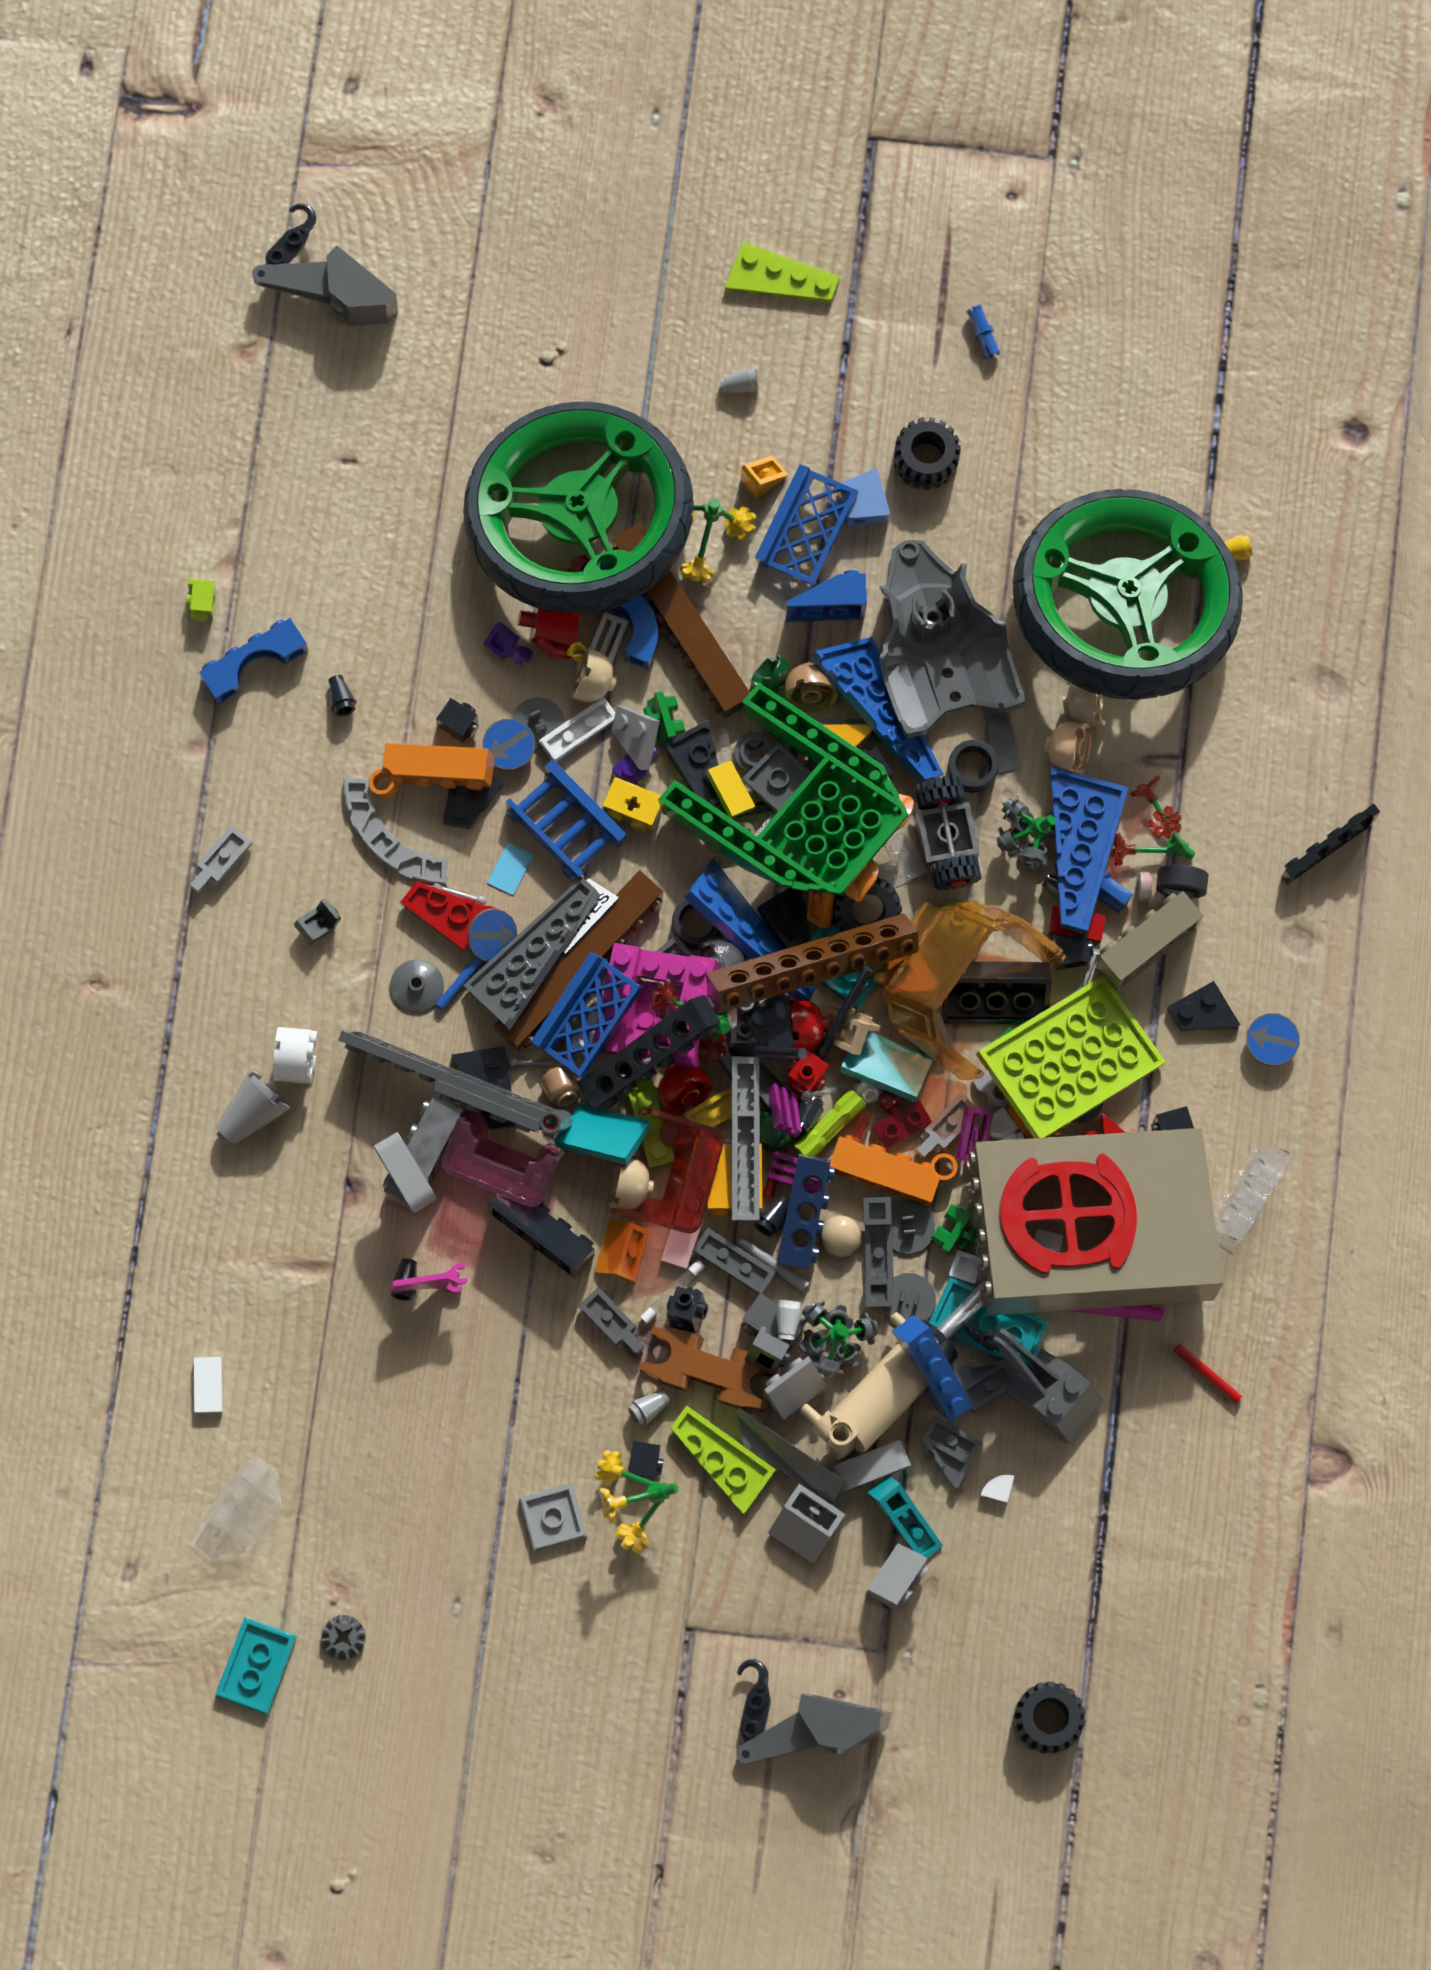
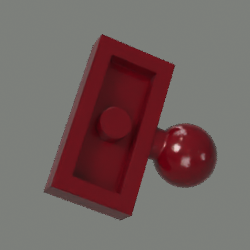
[872,1091,932,1149]

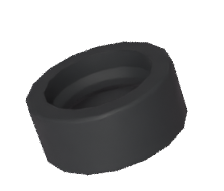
[947,739,999,793]
[1156,865,1209,899]
[672,899,721,949]

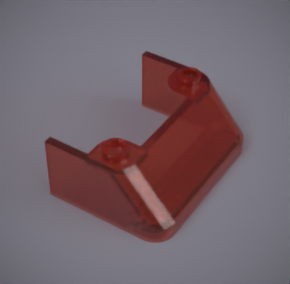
[610,1109,724,1234]

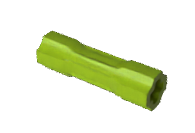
[793,1089,866,1157]

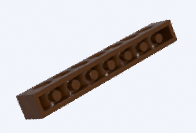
[706,913,919,1013]

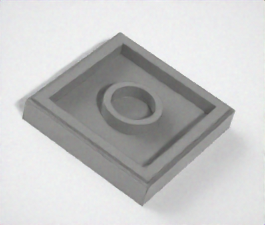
[519,1483,587,1552]

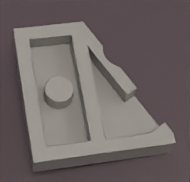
[611,706,660,770]

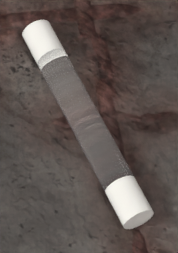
[640,1259,705,1325]

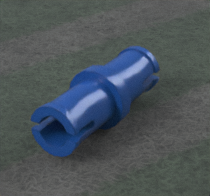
[966,305,1001,359]

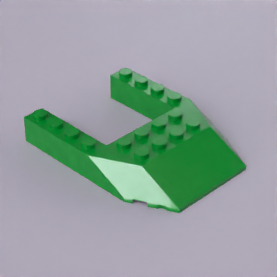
[658,683,909,896]

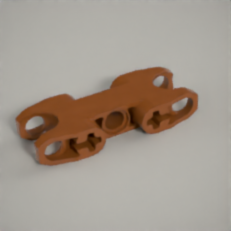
[639,1326,782,1413]

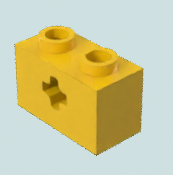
[602,777,661,832]

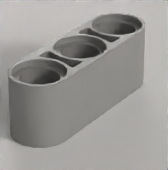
[373,1132,437,1213]
[829,1440,911,1495]

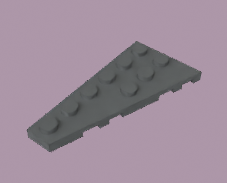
[464,877,600,1030]

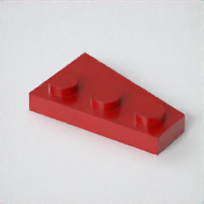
[400,881,497,952]

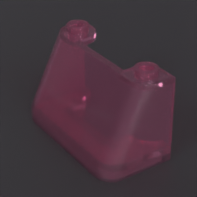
[442,1109,568,1207]

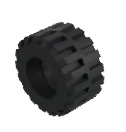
[893,417,961,490]
[833,875,902,932]
[1013,1681,1086,1754]

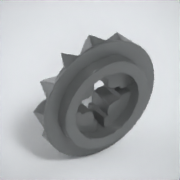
[735,731,776,771]
[321,1615,366,1660]

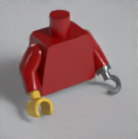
[518,607,587,662]

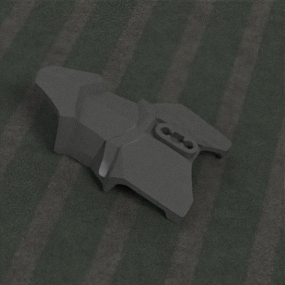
[879,540,1025,738]

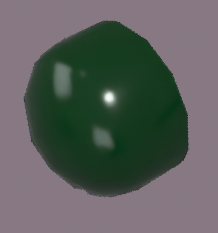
[751,654,790,692]
[759,1109,793,1152]

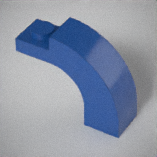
[610,595,658,670]

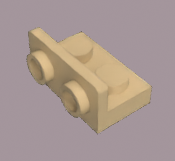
[823,1004,881,1055]

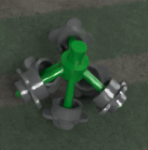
[996,796,1056,869]
[799,1300,878,1377]

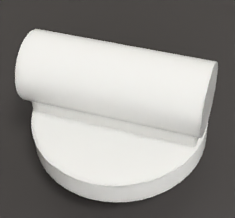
[852,1081,883,1104]

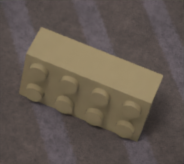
[1095,891,1204,992]

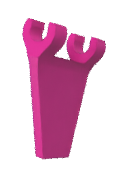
[390,1263,468,1294]

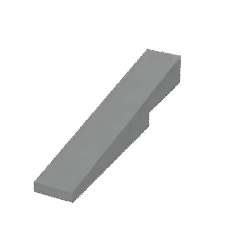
[732,1057,760,1220]

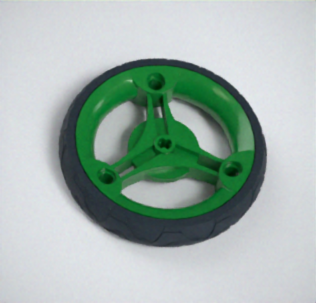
[463,402,694,614]
[1013,489,1243,700]

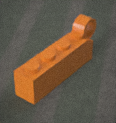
[369,743,495,799]
[830,1135,958,1207]

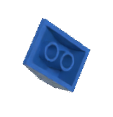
[785,570,867,622]

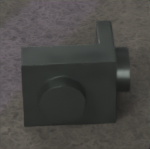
[294,899,341,945]

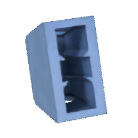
[825,468,890,527]

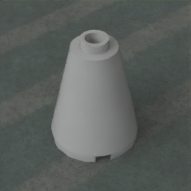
[216,1070,291,1145]

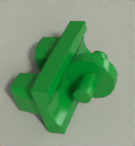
[643,691,685,746]
[931,1204,977,1256]

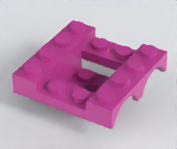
[592,943,721,1069]

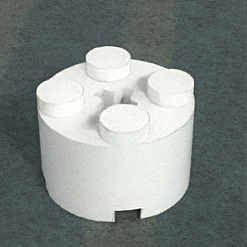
[273,1027,317,1084]

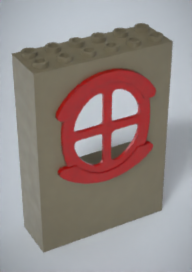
[965,1128,1224,1316]

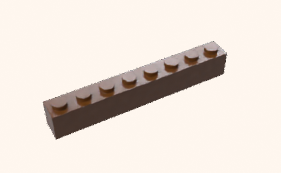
[612,523,750,719]
[494,870,664,1052]

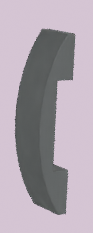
[863,1197,894,1307]

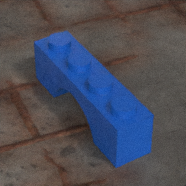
[199,618,308,705]
[892,1315,973,1423]

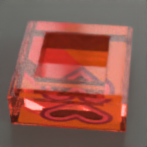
[852,1110,872,1143]

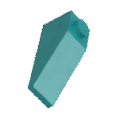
[867,1475,943,1558]

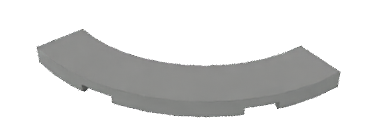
[343,778,448,887]

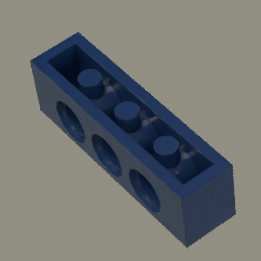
[777,1154,835,1269]

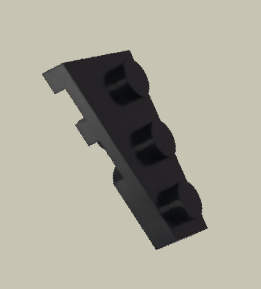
[662,720,721,807]
[451,1046,515,1131]

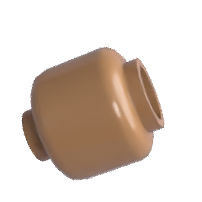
[541,1065,581,1106]

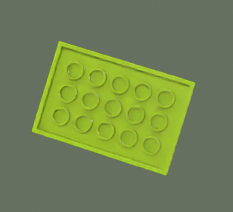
[976,975,1166,1138]

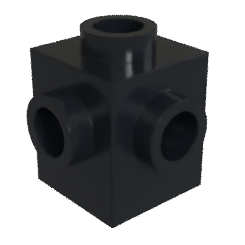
[666,1286,708,1333]

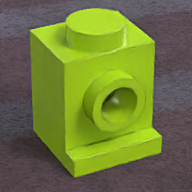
[186,579,216,622]

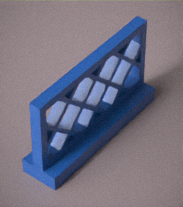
[755,464,859,586]
[531,952,643,1079]

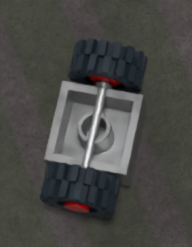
[914,776,982,890]

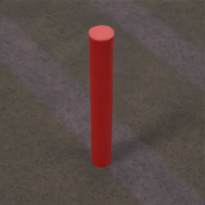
[1173,1343,1243,1404]

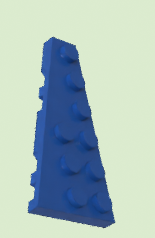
[810,637,944,783]
[1050,766,1128,934]
[684,858,816,1001]

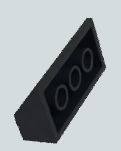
[941,961,1052,1024]
[488,1183,595,1279]

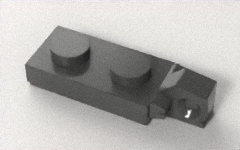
[578,1287,644,1356]

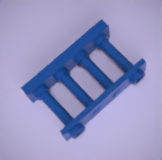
[506,759,626,880]

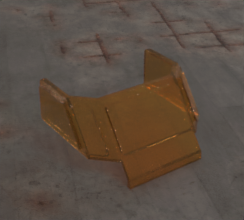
[869,901,1066,1081]

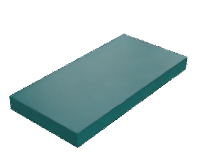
[929,1276,1050,1364]

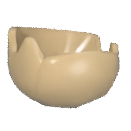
[819,1215,862,1257]

